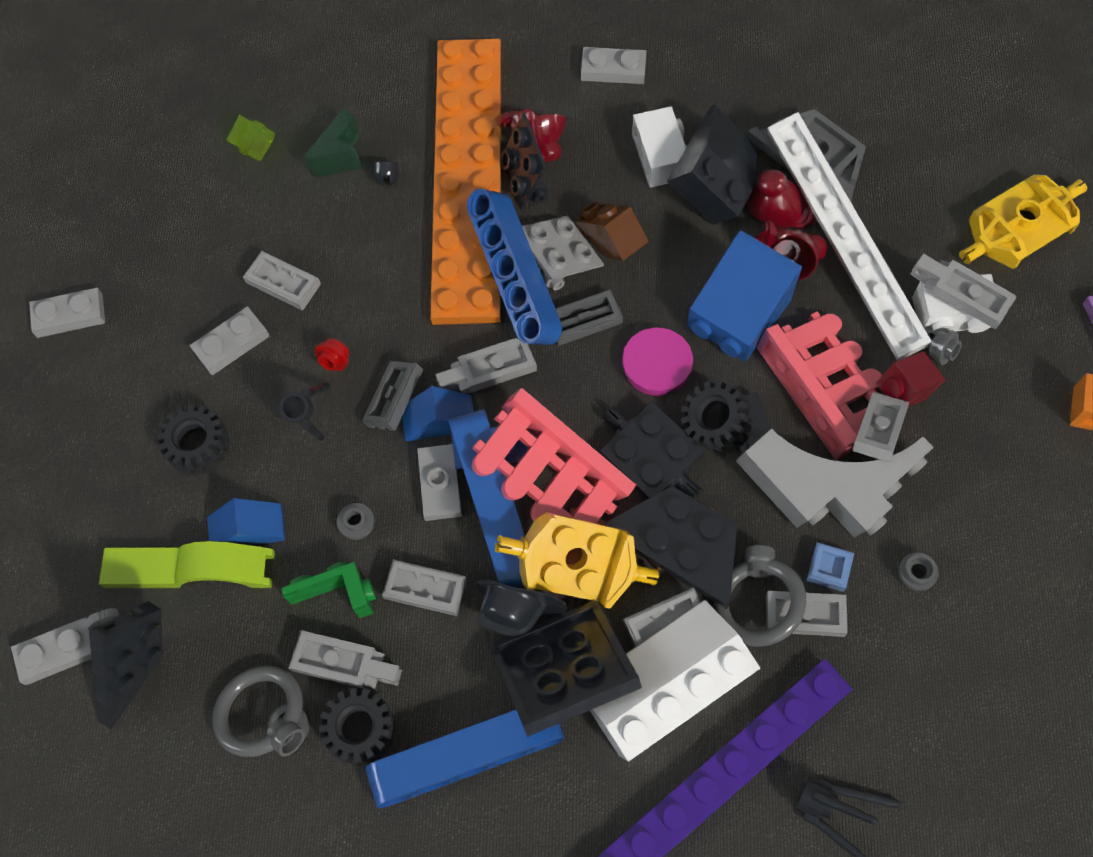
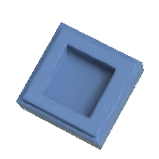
[806,542,854,592]

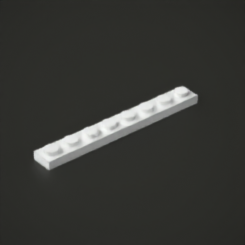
[768,112,932,361]

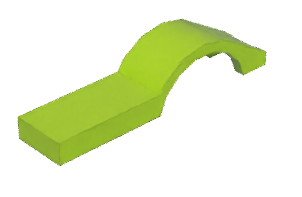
[99,541,275,588]

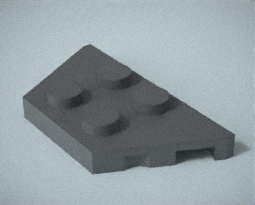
[747,109,866,202]

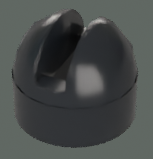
[372,162,399,186]

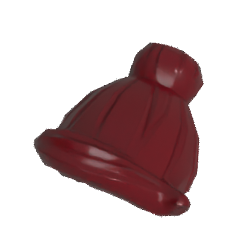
[495,108,567,163]
[746,170,817,228]
[754,220,827,280]

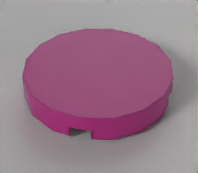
[622,327,693,396]

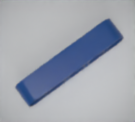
[467,189,562,345]
[448,409,526,589]
[365,710,565,808]

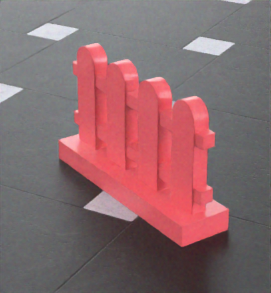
[756,311,882,461]
[472,388,636,523]

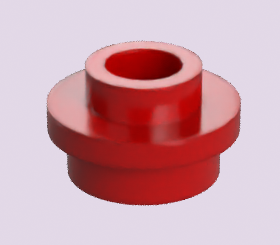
[315,338,350,371]

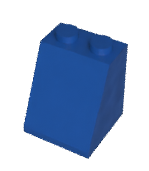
[687,231,802,362]

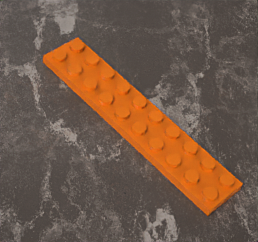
[431,39,501,325]

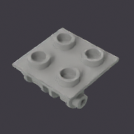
[522,216,604,291]

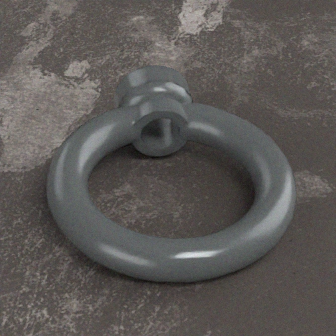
[714,545,806,647]
[212,665,305,757]

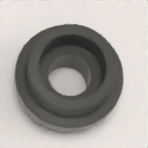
[929,330,962,365]
[337,503,375,540]
[898,552,939,591]

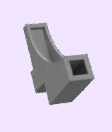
[736,429,934,538]

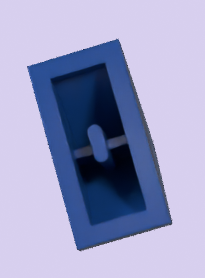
[402,386,474,442]
[207,498,285,546]

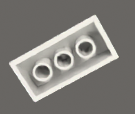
[590,600,760,762]

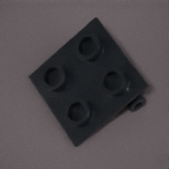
[501,113,548,210]

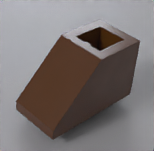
[573,201,649,261]

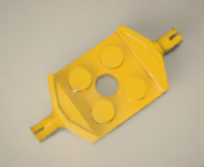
[959,174,1087,269]
[495,512,659,608]

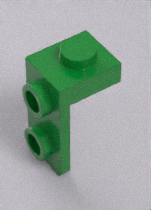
[281,562,376,618]

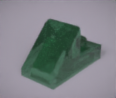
[305,109,361,177]

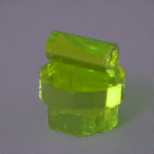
[226,115,275,161]

